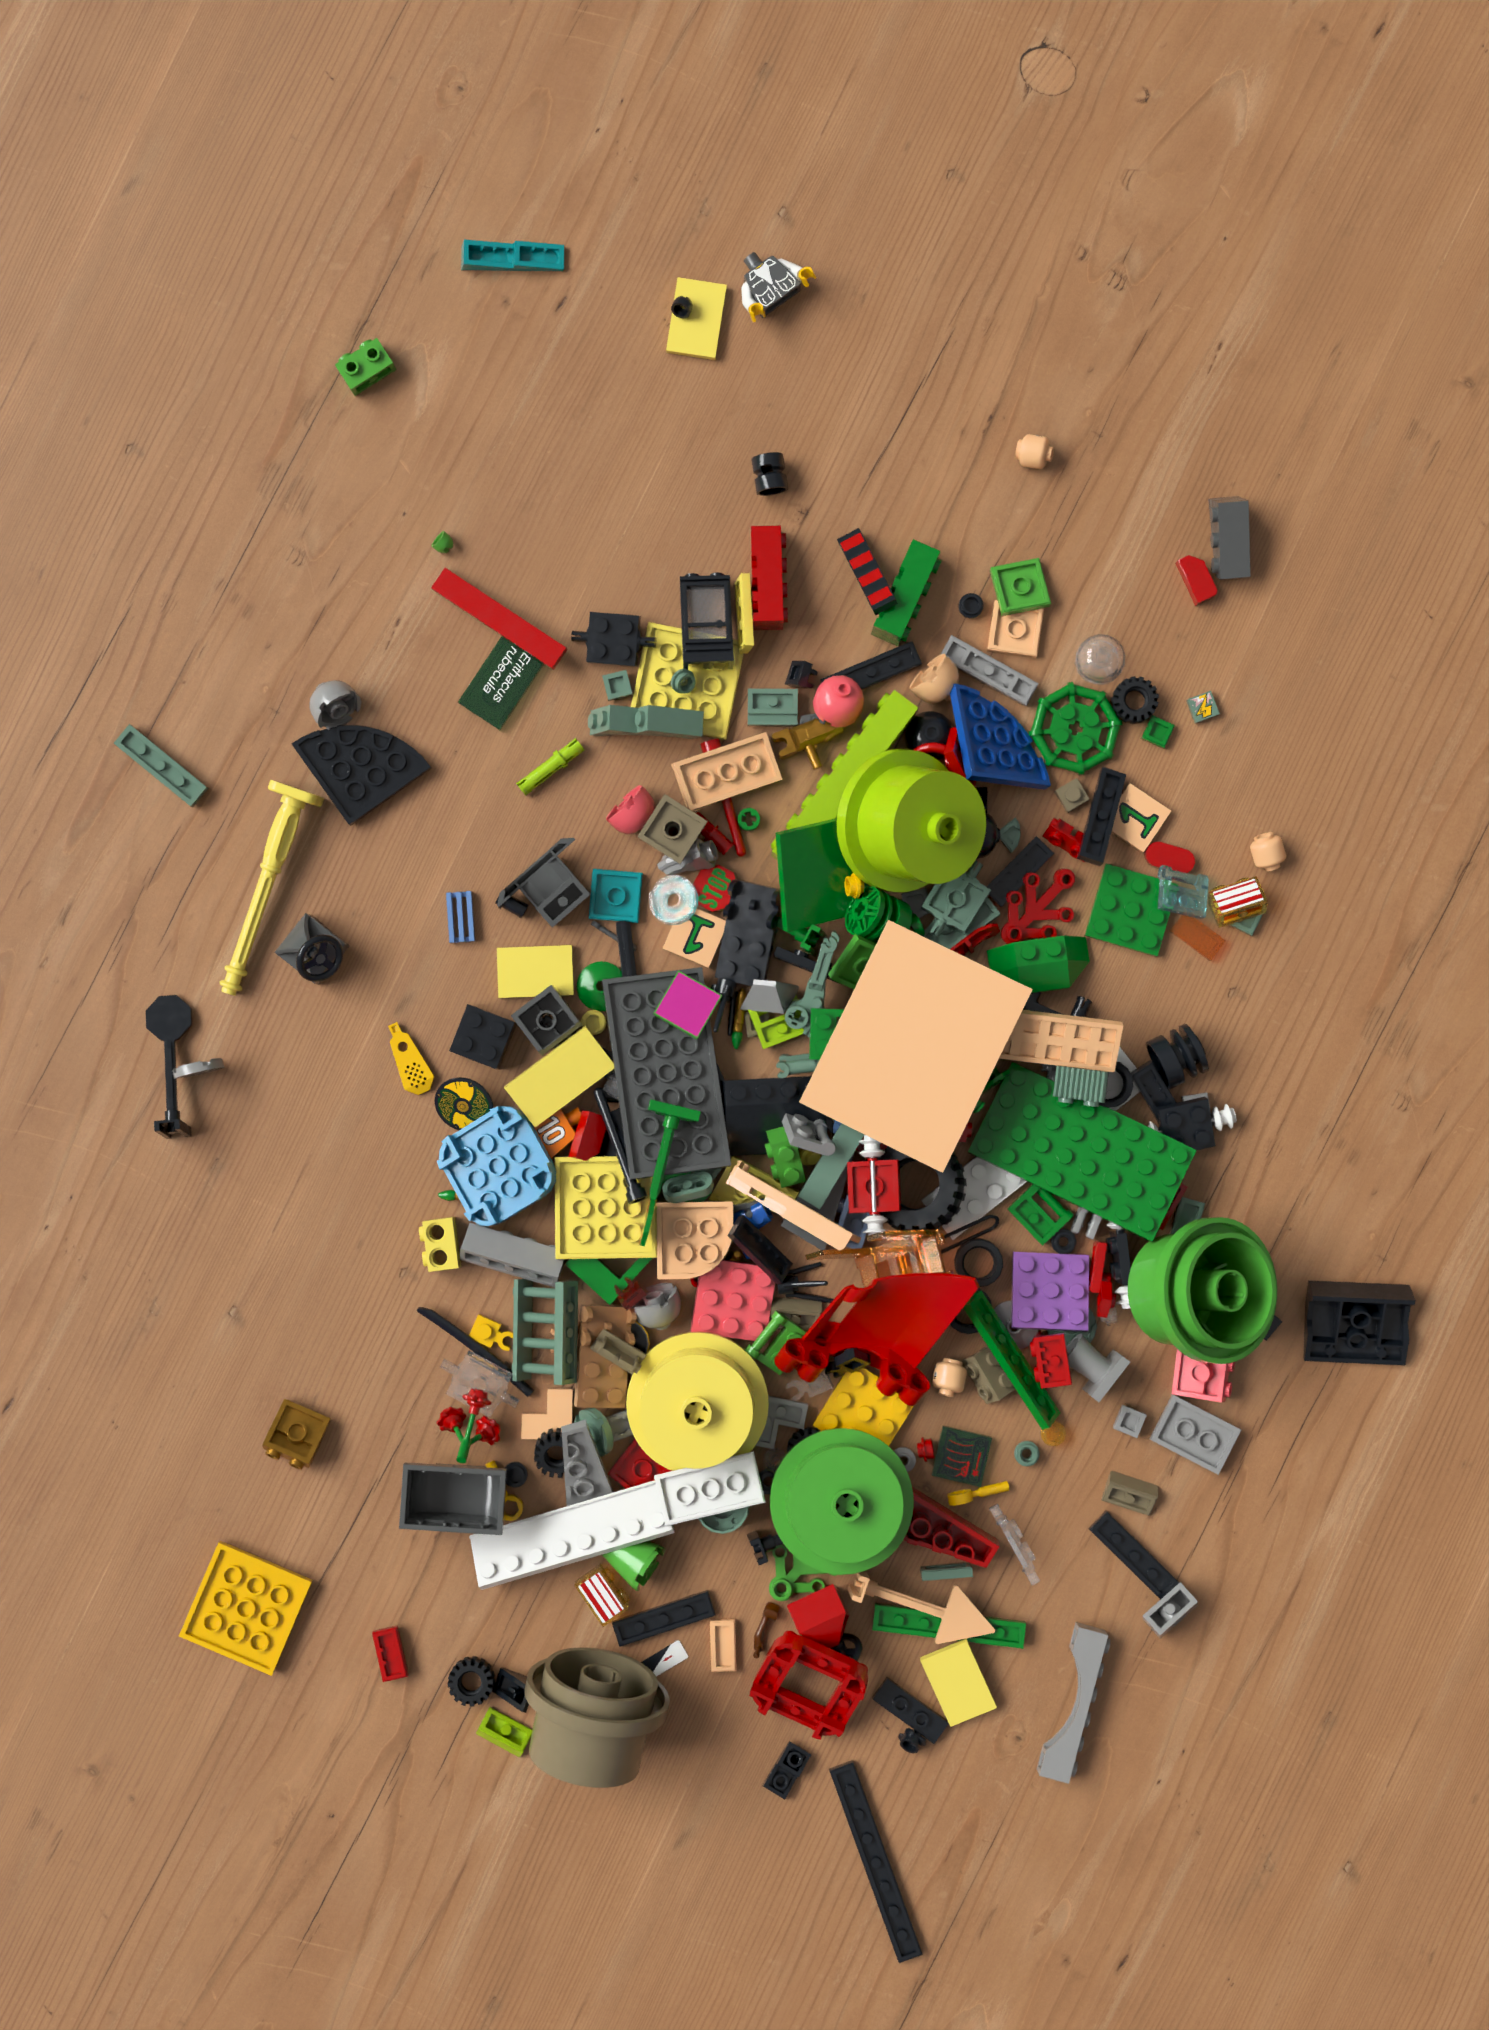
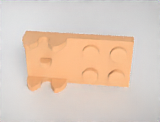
[671,732,782,811]

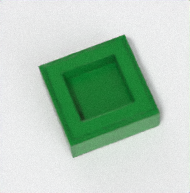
[1141,715,1175,749]

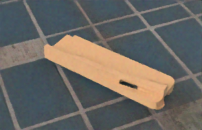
[726,1160,861,1250]

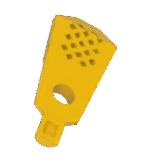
[388,1022,435,1095]

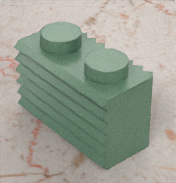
[1053,1066,1109,1107]

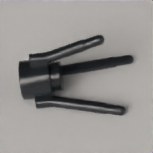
[710,978,738,1036]
[778,1262,834,1303]

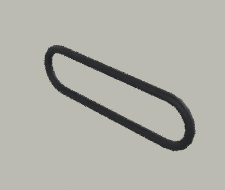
[919,1215,999,1259]

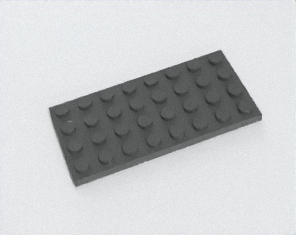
[602,967,731,1180]

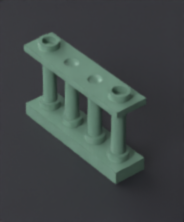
[512,1279,578,1385]

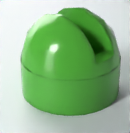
[432,531,454,553]

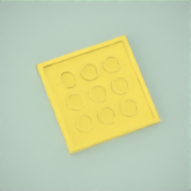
[631,622,744,740]
[555,1156,657,1259]

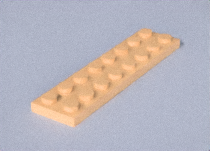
[999,1010,1123,1073]

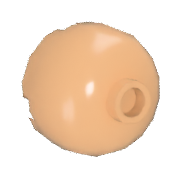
[910,654,959,704]

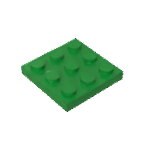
[1084,863,1178,957]

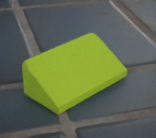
[476,1707,532,1757]

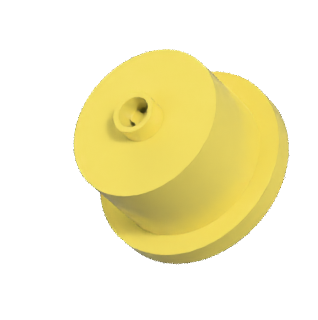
[626,1332,769,1471]

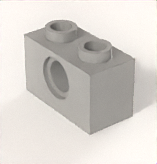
[1143,1582,1198,1639]

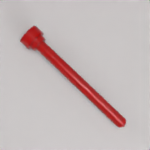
[700,738,746,857]

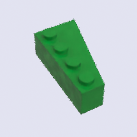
[871,539,942,646]

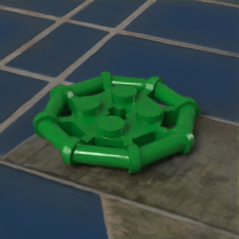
[1029,682,1123,775]

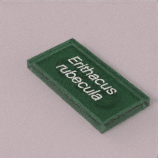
[458,636,544,731]

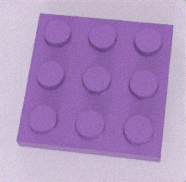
[1011,1252,1089,1332]

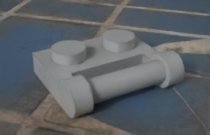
[782,1113,836,1156]

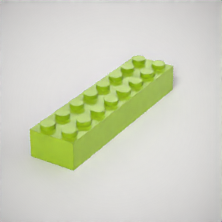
[771,690,918,861]

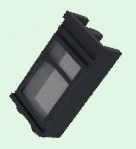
[680,572,734,669]

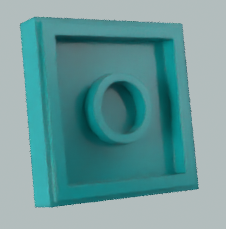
[589,869,643,923]

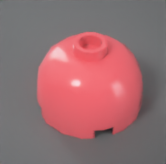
[813,675,864,727]
[606,785,656,834]

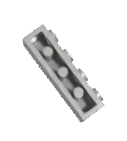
[459,1223,565,1288]

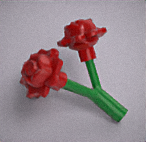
[436,1389,501,1463]

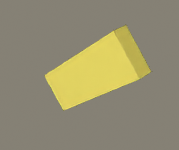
[735,573,754,654]

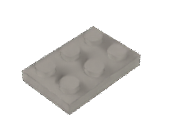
[1149,1394,1241,1475]

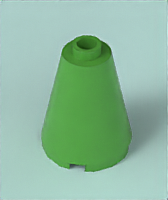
[602,1541,665,1591]

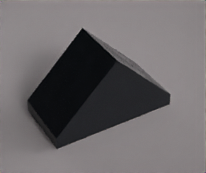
[492,1668,529,1713]

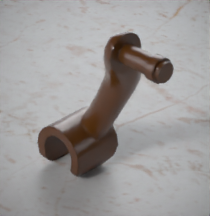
[753,1602,780,1658]

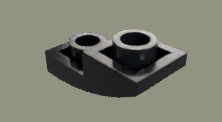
[762,1741,811,1800]

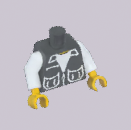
[741,252,817,322]

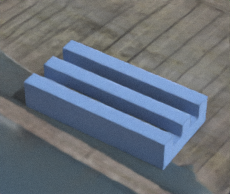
[446,891,475,943]

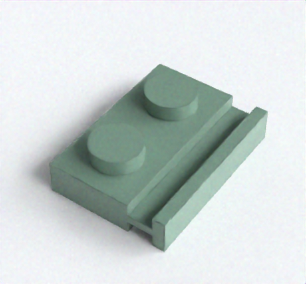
[748,689,798,726]

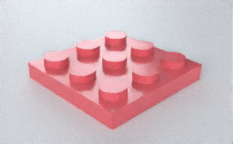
[690,1259,775,1341]

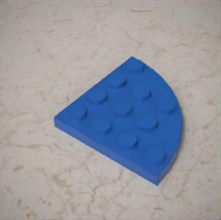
[950,684,1051,790]

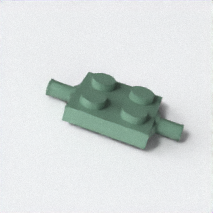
[921,860,991,938]

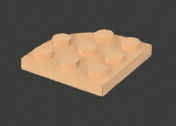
[657,1202,734,1279]

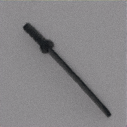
[417,1307,534,1397]

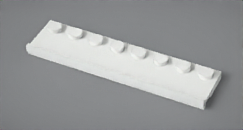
[469,1480,675,1590]

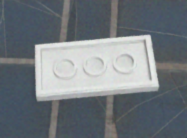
[654,1452,766,1526]

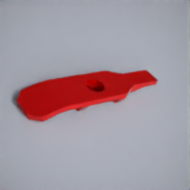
[950,924,1000,956]

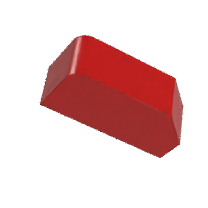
[1175,555,1218,606]
[568,1111,606,1161]

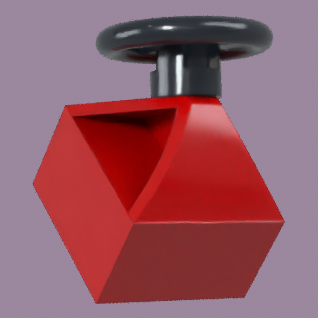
[787,1584,863,1661]

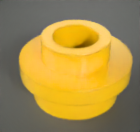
[844,873,864,899]

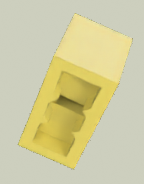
[419,1217,461,1272]

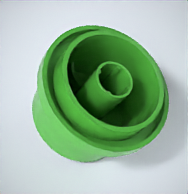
[1128,1217,1277,1364]
[770,1428,914,1575]

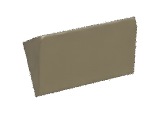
[770,1297,822,1331]
[1101,1471,1158,1516]

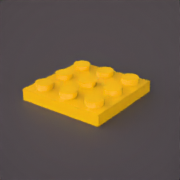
[812,1367,913,1446]

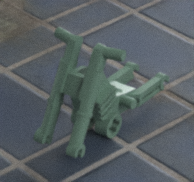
[776,931,840,1078]

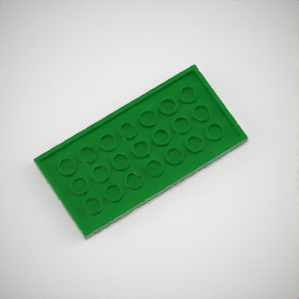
[968,1062,1197,1242]

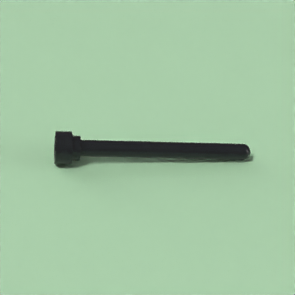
[593,1088,648,1204]

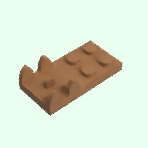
[574,1305,637,1408]

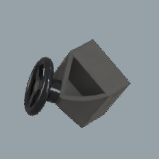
[274,913,350,985]

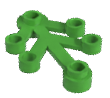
[769,1544,838,1601]

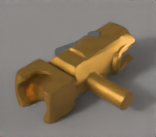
[771,713,844,770]

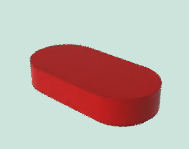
[1145,842,1195,874]

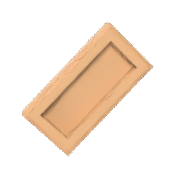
[710,1619,737,1672]

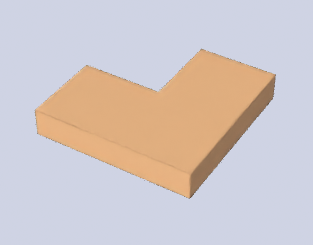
[521,1388,573,1439]

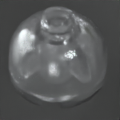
[1075,634,1126,685]

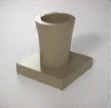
[637,794,708,865]

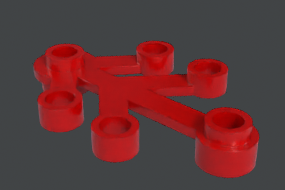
[1001,868,1075,944]

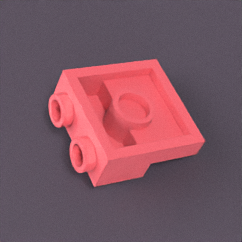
[1172,1349,1235,1403]

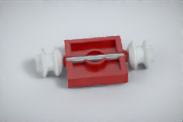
[847,1135,901,1238]

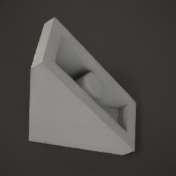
[740,979,799,1014]

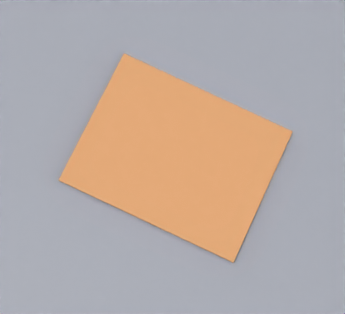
[799,920,1033,1173]

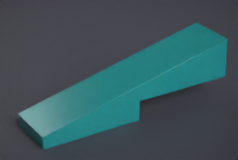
[461,239,564,271]

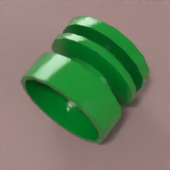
[845,886,912,943]

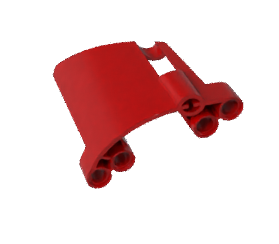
[774,1273,980,1406]

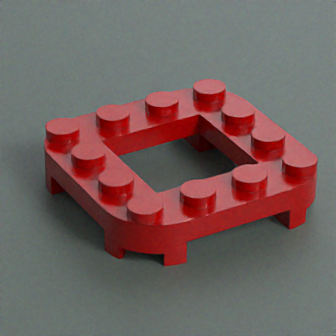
[749,1631,868,1740]

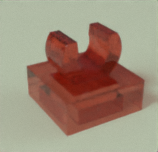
[614,1277,646,1311]

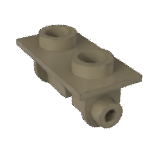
[590,1328,646,1375]

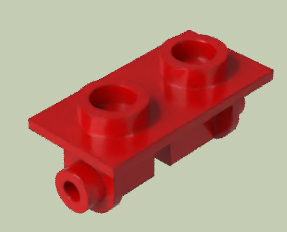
[1042,818,1085,862]

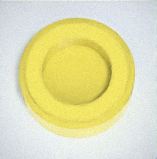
[581,1010,607,1035]

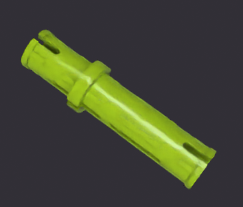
[516,738,585,796]

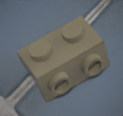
[962,1346,1015,1404]

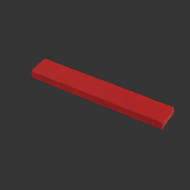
[431,568,568,670]

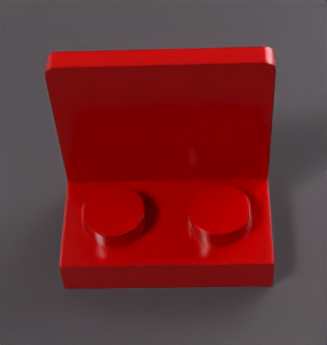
[1030,1331,1072,1389]

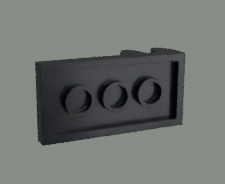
[715,879,781,986]

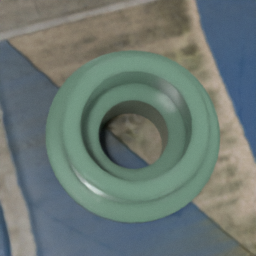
[671,669,695,694]
[1014,1441,1040,1466]

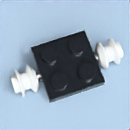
[1148,1097,1237,1150]
[1106,1222,1131,1309]

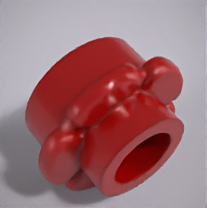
[917,1437,935,1462]

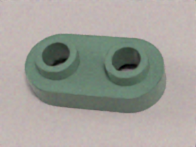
[662,1171,714,1203]

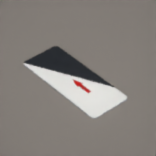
[640,1640,688,1676]

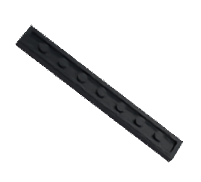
[829,1760,923,1963]

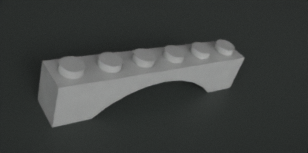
[1037,1622,1110,1784]

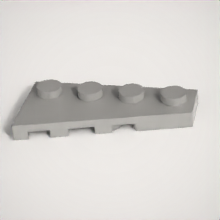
[561,1420,614,1506]

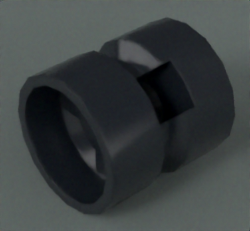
[751,452,788,496]

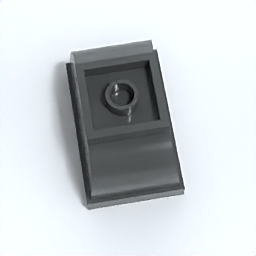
[399,1462,507,1535]

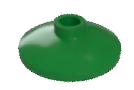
[576,961,622,1011]

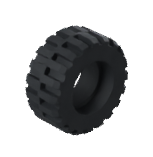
[877,1146,967,1234]

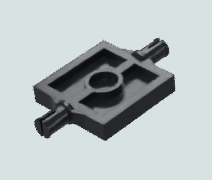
[571,612,656,666]

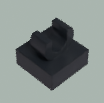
[785,661,818,688]

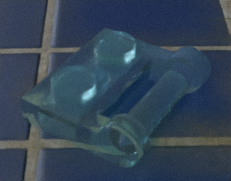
[1157,865,1209,919]

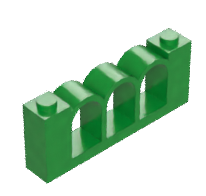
[565,1172,712,1305]

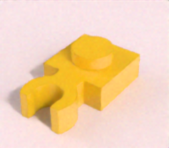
[469,1314,513,1351]

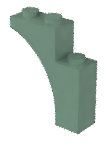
[588,705,704,739]

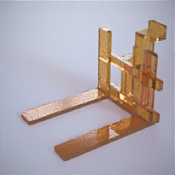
[805,1229,953,1288]

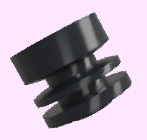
[1146,1024,1209,1089]

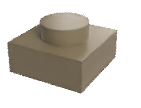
[1054,778,1089,813]

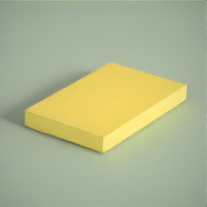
[666,277,727,360]
[497,945,574,998]
[920,1638,997,1727]

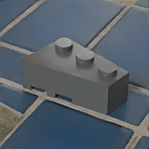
[1208,496,1251,579]

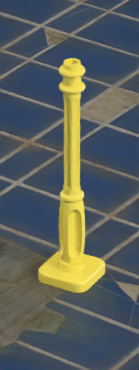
[220,780,324,996]

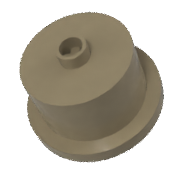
[525,1648,670,1788]

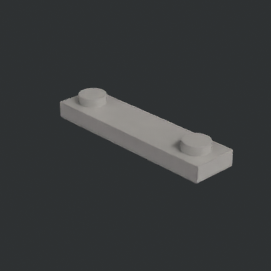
[941,635,1039,707]

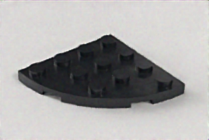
[291,725,432,826]

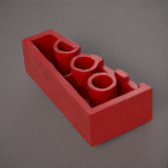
[751,525,788,630]
[903,1487,1000,1568]

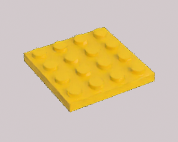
[179,1541,313,1676]

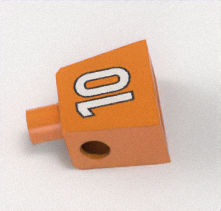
[533,1107,581,1159]

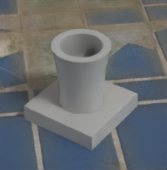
[1067,1333,1130,1402]

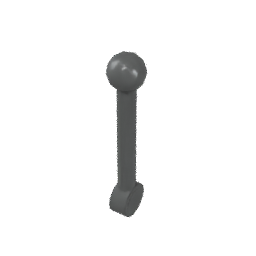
[591,920,637,952]

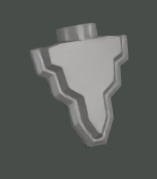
[657,838,718,876]

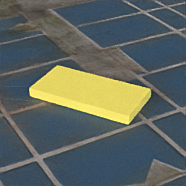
[504,1026,614,1127]

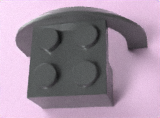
[497,838,590,928]

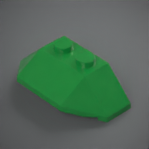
[987,936,1090,993]

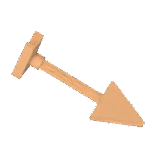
[847,1571,995,1644]

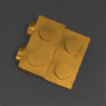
[262,1399,331,1470]

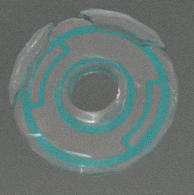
[649,875,698,925]

